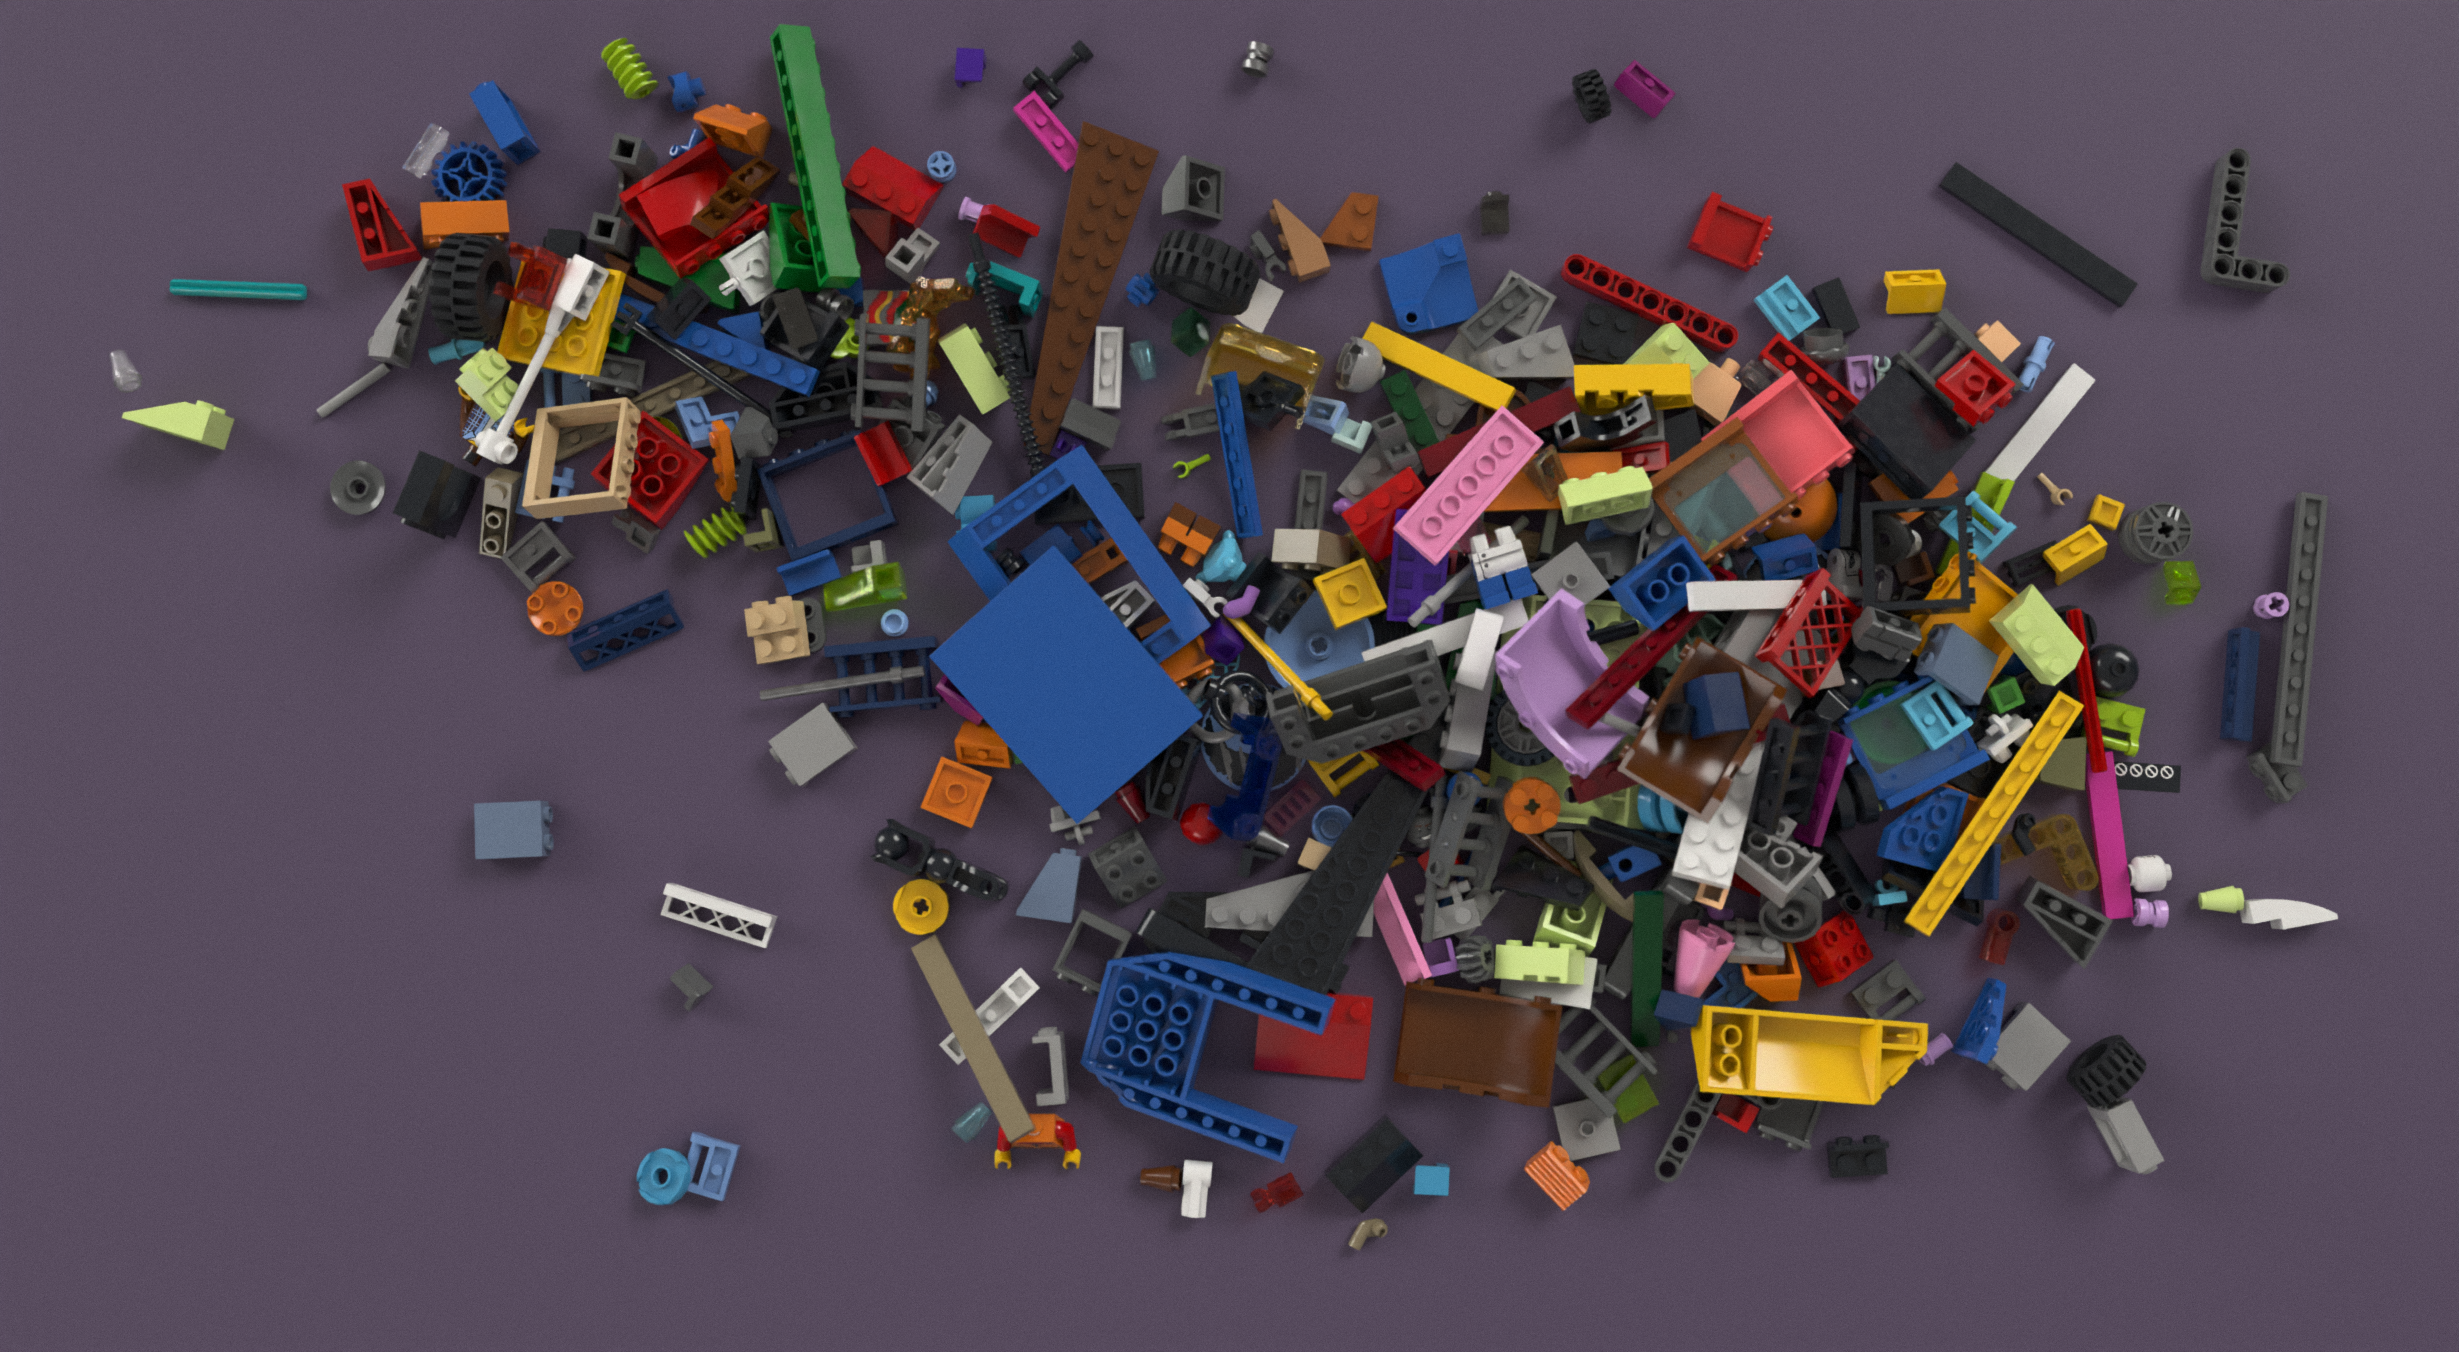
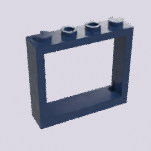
[757,429,899,562]

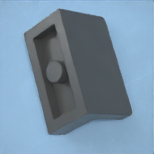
[1058,399,1121,451]

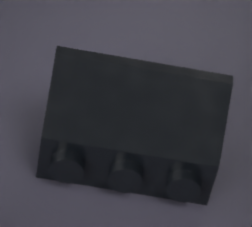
[1324,1114,1423,1214]

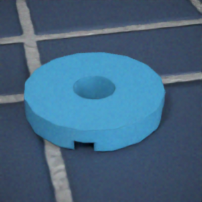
[637,1148,691,1206]

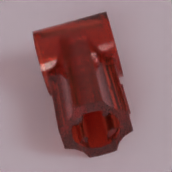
[1979,908,2020,966]

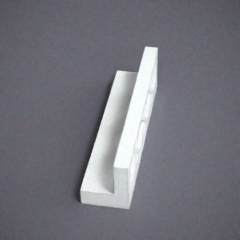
[661,883,778,948]

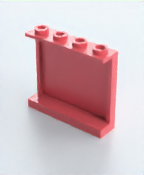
[1701,370,1856,515]

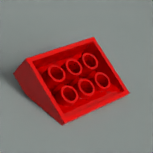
[1254,992,1373,1080]

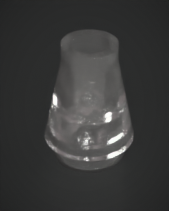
[109,350,142,393]

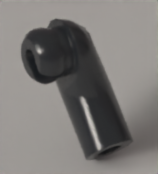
[2011,813,2036,856]

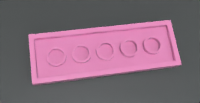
[1393,406,1544,566]

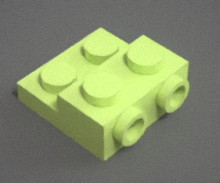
[455,347,518,422]

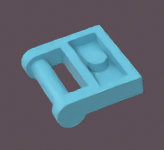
[1939,491,2017,563]
[1899,680,1974,751]

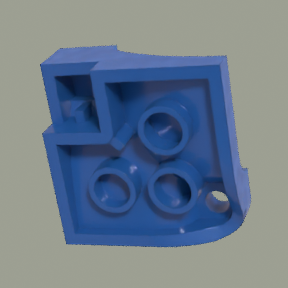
[1379,233,1478,335]

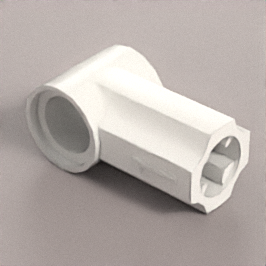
[1181,1160,1212,1218]

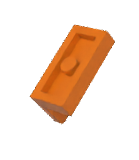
[954,721,1013,769]

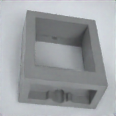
[2087,1097,2164,1175]

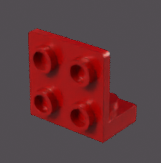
[1794,910,1874,988]

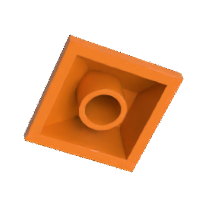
[1740,941,1802,1002]

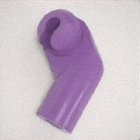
[1223,585,1260,619]
[1701,903,1734,921]

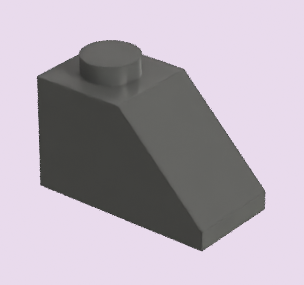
[730,407,778,459]

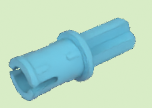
[428,339,486,365]

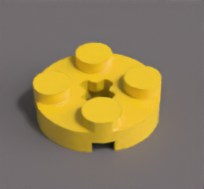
[893,879,950,935]

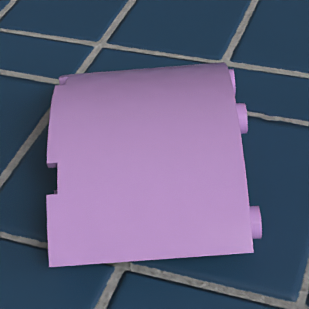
[1495,589,1650,779]

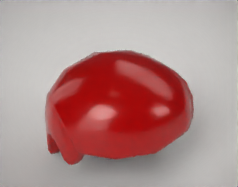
[1180,802,1225,846]

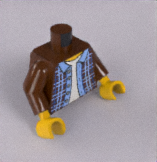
[458,386,535,467]

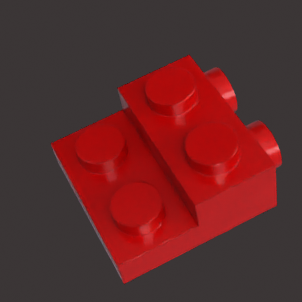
[1935,349,2016,427]

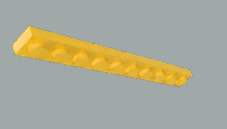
[1904,691,2084,937]

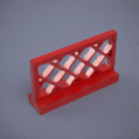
[1755,568,1862,698]

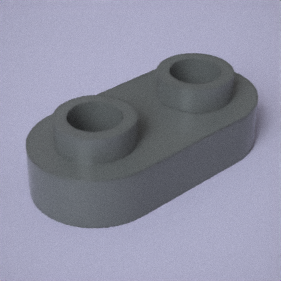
[799,597,827,653]

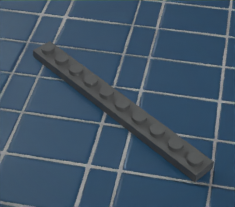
[2270,492,2328,768]

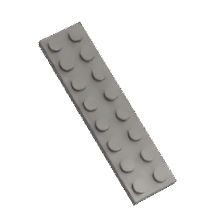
[1336,334,1503,504]

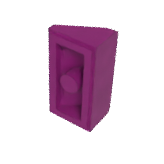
[1614,60,1676,118]

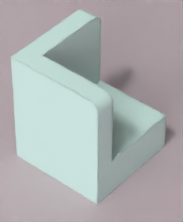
[1331,418,1372,454]

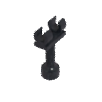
[1022,40,1094,110]

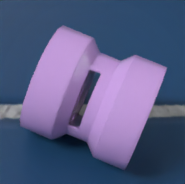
[2131,898,2169,928]

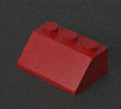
[842,146,944,231]
[1341,466,1427,564]

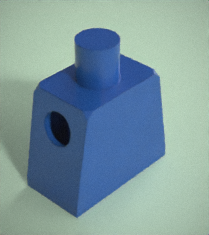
[1597,844,1661,883]

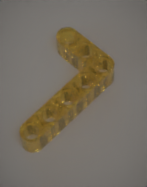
[1992,814,2099,891]

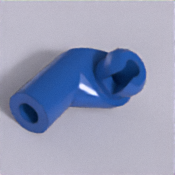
[670,129,705,159]

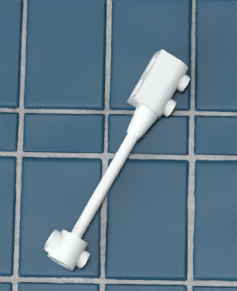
[475,254,610,465]

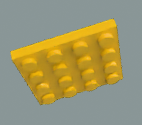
[497,252,626,377]

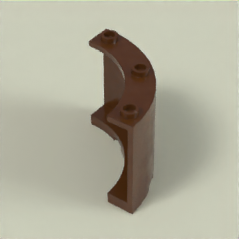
[1617,636,1788,824]
[1393,978,1562,1108]

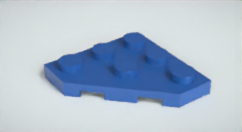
[1876,786,1969,871]
[1951,978,2007,1064]

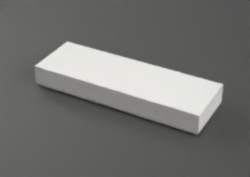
[1093,326,1124,410]

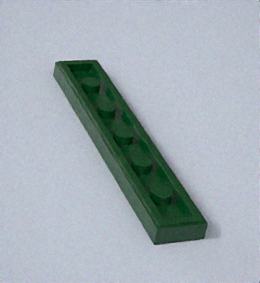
[1630,890,1664,1047]

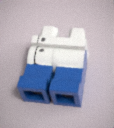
[1468,526,1538,609]

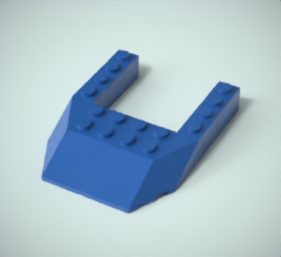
[1080,952,1336,1163]

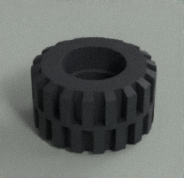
[2066,1034,2147,1108]

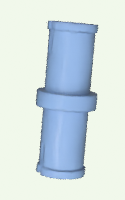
[2019,336,2055,392]

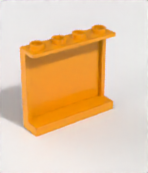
[1910,552,2018,693]

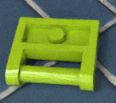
[2078,697,2145,757]

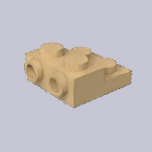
[744,596,810,664]

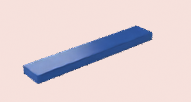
[1211,371,1263,539]

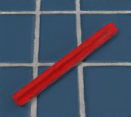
[2066,609,2108,773]

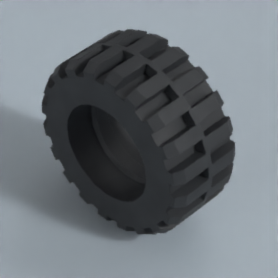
[1150,229,1260,316]
[429,233,513,342]

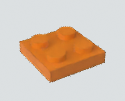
[920,756,994,828]

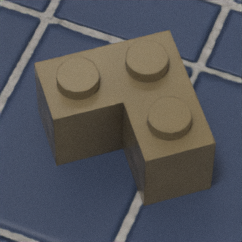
[1271,529,1351,574]

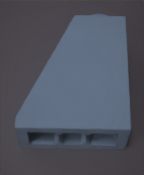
[1016,848,1082,923]

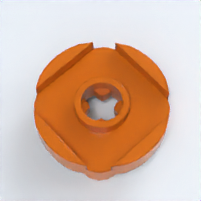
[1503,777,1561,834]

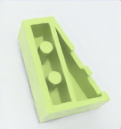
[937,323,1011,415]
[1494,940,1585,985]

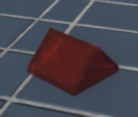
[848,208,899,259]

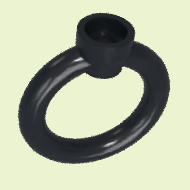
[1202,670,1270,735]

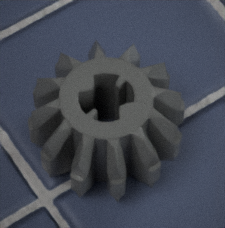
[1455,935,1496,983]

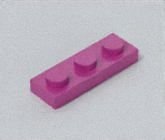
[1013,91,1078,173]

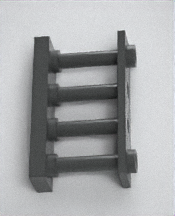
[1892,307,2024,434]
[851,314,930,431]
[1424,772,1515,891]
[1555,997,1658,1118]

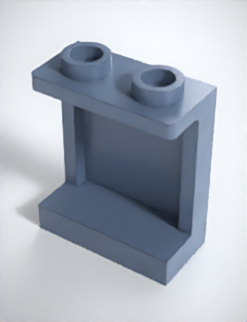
[1914,623,1999,706]
[474,801,554,859]

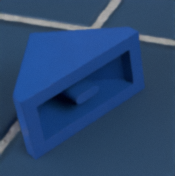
[717,312,770,351]

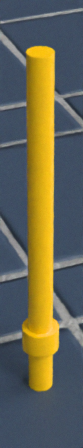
[1223,613,1333,720]

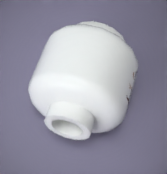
[2127,855,2172,892]

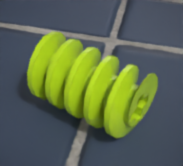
[601,38,658,100]
[684,502,747,558]

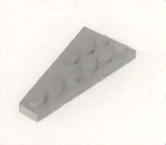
[1205,870,1374,937]

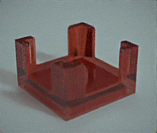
[493,242,568,311]

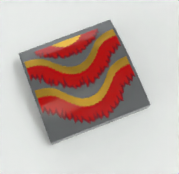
[863,290,921,347]

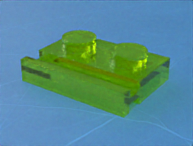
[1598,1054,1659,1123]

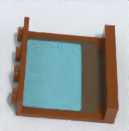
[1649,417,1798,566]

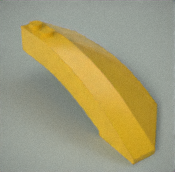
[1691,1005,1928,1105]

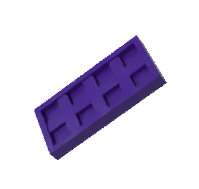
[1386,509,1449,625]

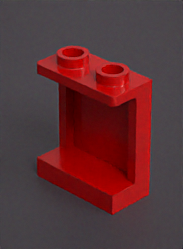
[1687,191,1774,272]

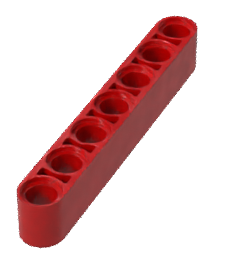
[1561,254,1739,353]

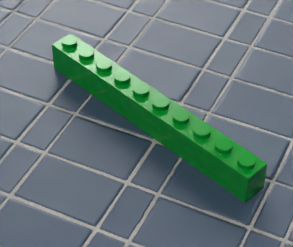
[770,24,861,289]

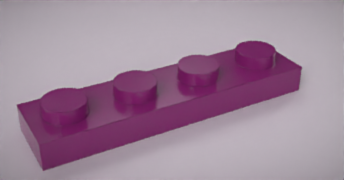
[1793,731,1853,847]

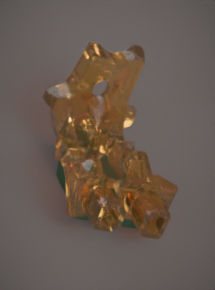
[887,276,975,381]

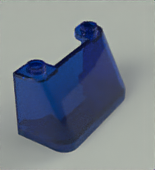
[1207,713,1283,841]

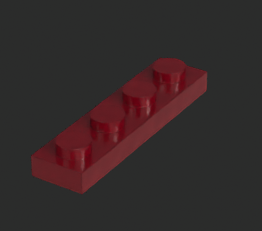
[1363,739,1445,792]

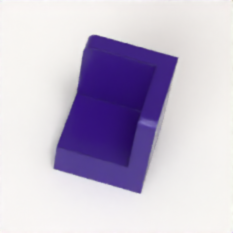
[955,48,987,88]
[1203,616,1244,666]

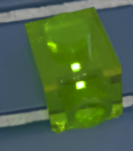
[2163,561,2201,605]

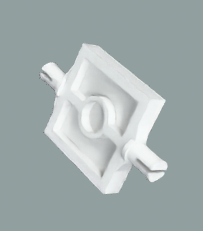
[719,230,778,306]

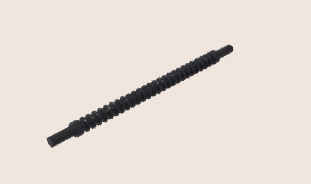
[968,232,1053,504]

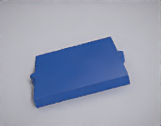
[1020,524,1083,566]

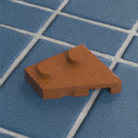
[1320,192,1378,251]

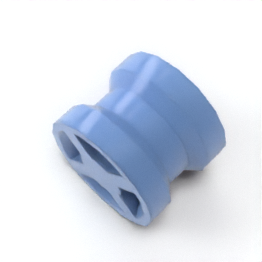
[927,151,957,183]

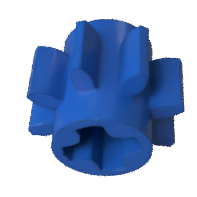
[1125,272,1159,307]

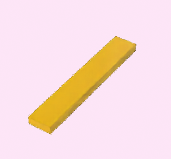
[1362,322,1516,411]

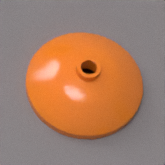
[1752,479,1837,542]

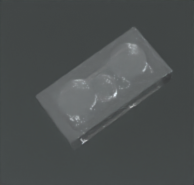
[402,123,450,179]

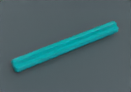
[169,279,308,300]

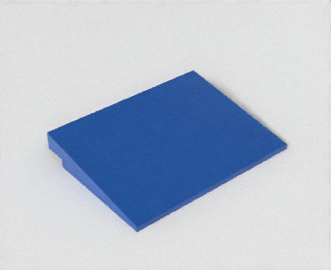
[929,545,1203,824]

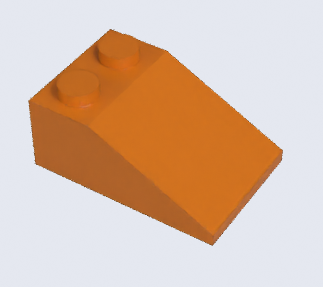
[693,104,773,158]

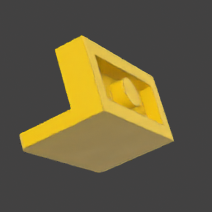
[1884,269,1946,314]
[2043,524,2108,586]

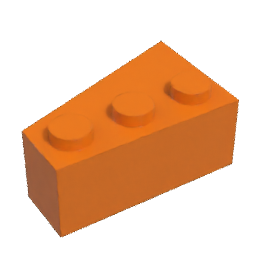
[420,200,509,250]

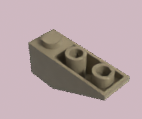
[479,467,524,559]

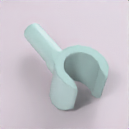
[1873,355,1891,384]

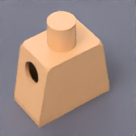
[1688,358,1742,427]

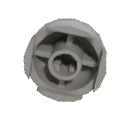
[1336,336,1385,393]

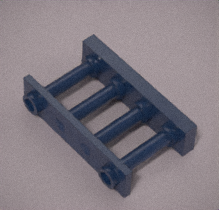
[824,636,943,718]

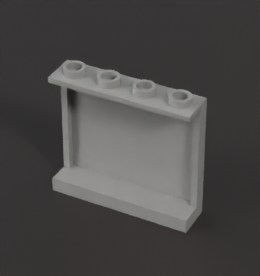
[1713,610,1826,719]

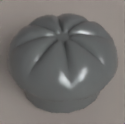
[1800,328,1850,366]

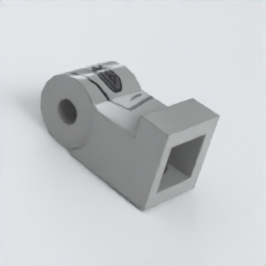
[1826,548,1863,601]

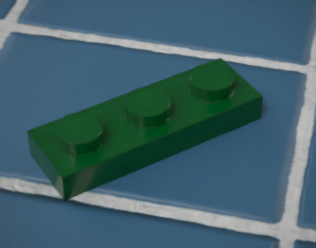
[1380,370,1440,452]

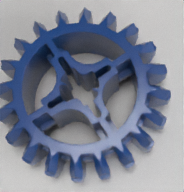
[431,141,507,202]

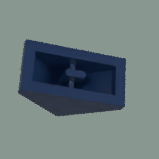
[1654,989,1704,1031]

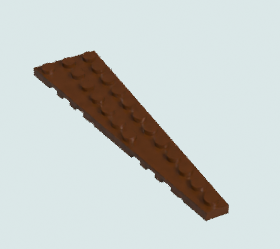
[1023,121,1159,456]

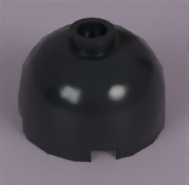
[2088,643,2140,699]

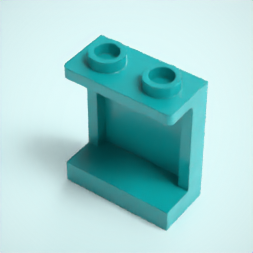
[966,261,1044,318]

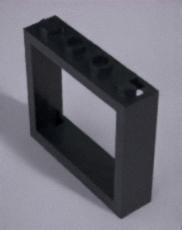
[1860,496,1976,616]

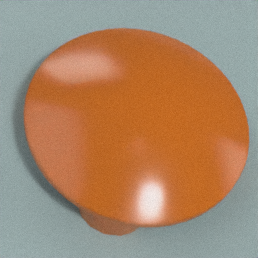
[527,581,584,636]

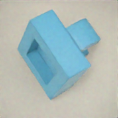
[1872,880,1908,906]

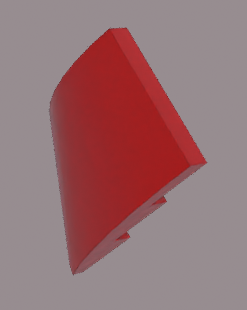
[637,170,720,242]

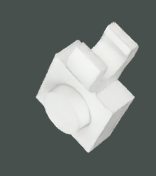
[1183,578,1228,619]

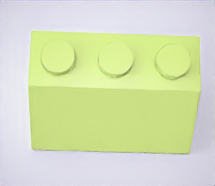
[1558,466,1653,525]
[1989,584,2084,686]

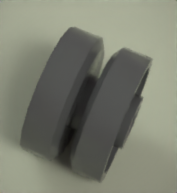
[1759,877,1822,943]

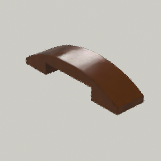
[605,252,709,314]

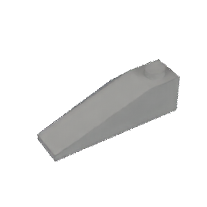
[368,257,434,369]

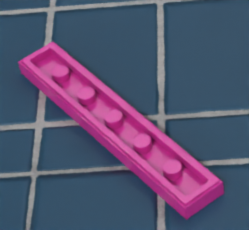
[2085,751,2134,919]

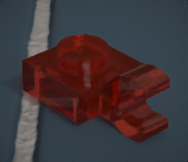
[1250,1172,1304,1213]

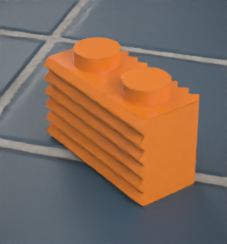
[1524,1141,1590,1211]

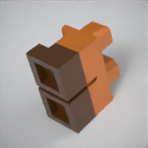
[1158,502,1221,568]

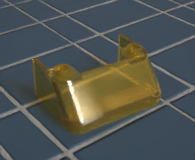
[1195,323,1325,430]

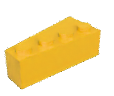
[1574,363,1694,416]

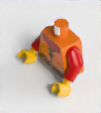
[994,1114,1081,1169]

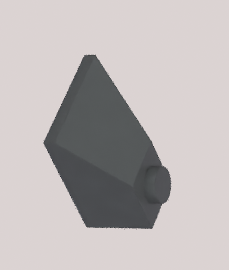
[1162,155,1225,221]

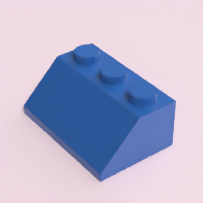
[1608,535,1716,631]

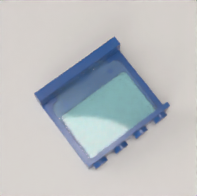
[1836,675,1990,810]

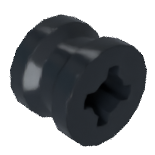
[995,547,1025,580]

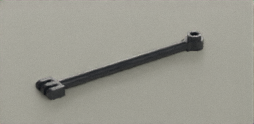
[611,302,796,439]

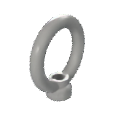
[1187,677,1255,743]

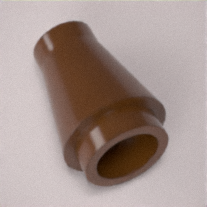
[1140,1165,1183,1193]

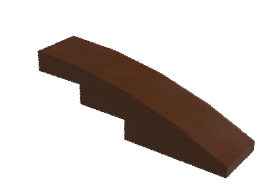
[690,155,780,239]

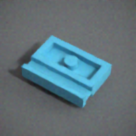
[1753,275,1820,341]

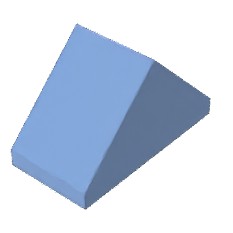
[1299,395,1349,435]

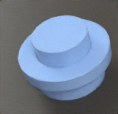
[881,609,909,637]

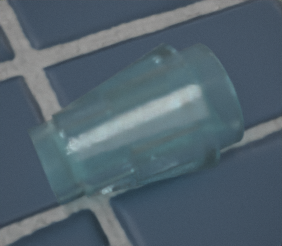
[1128,339,1157,381]
[951,1101,992,1144]

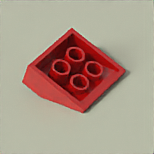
[591,410,709,531]

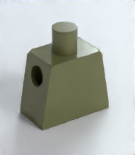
[2033,737,2087,791]

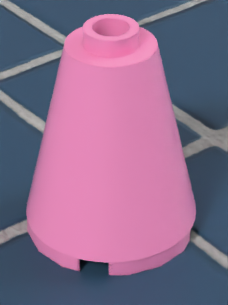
[1673,919,1735,998]

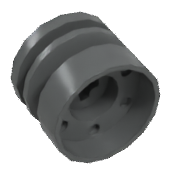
[2118,501,2194,565]

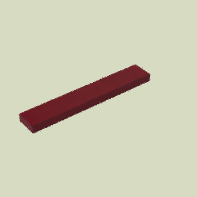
[1417,386,1581,478]

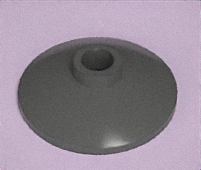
[330,460,386,515]

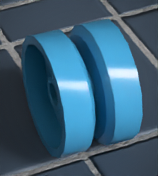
[1638,784,1689,834]

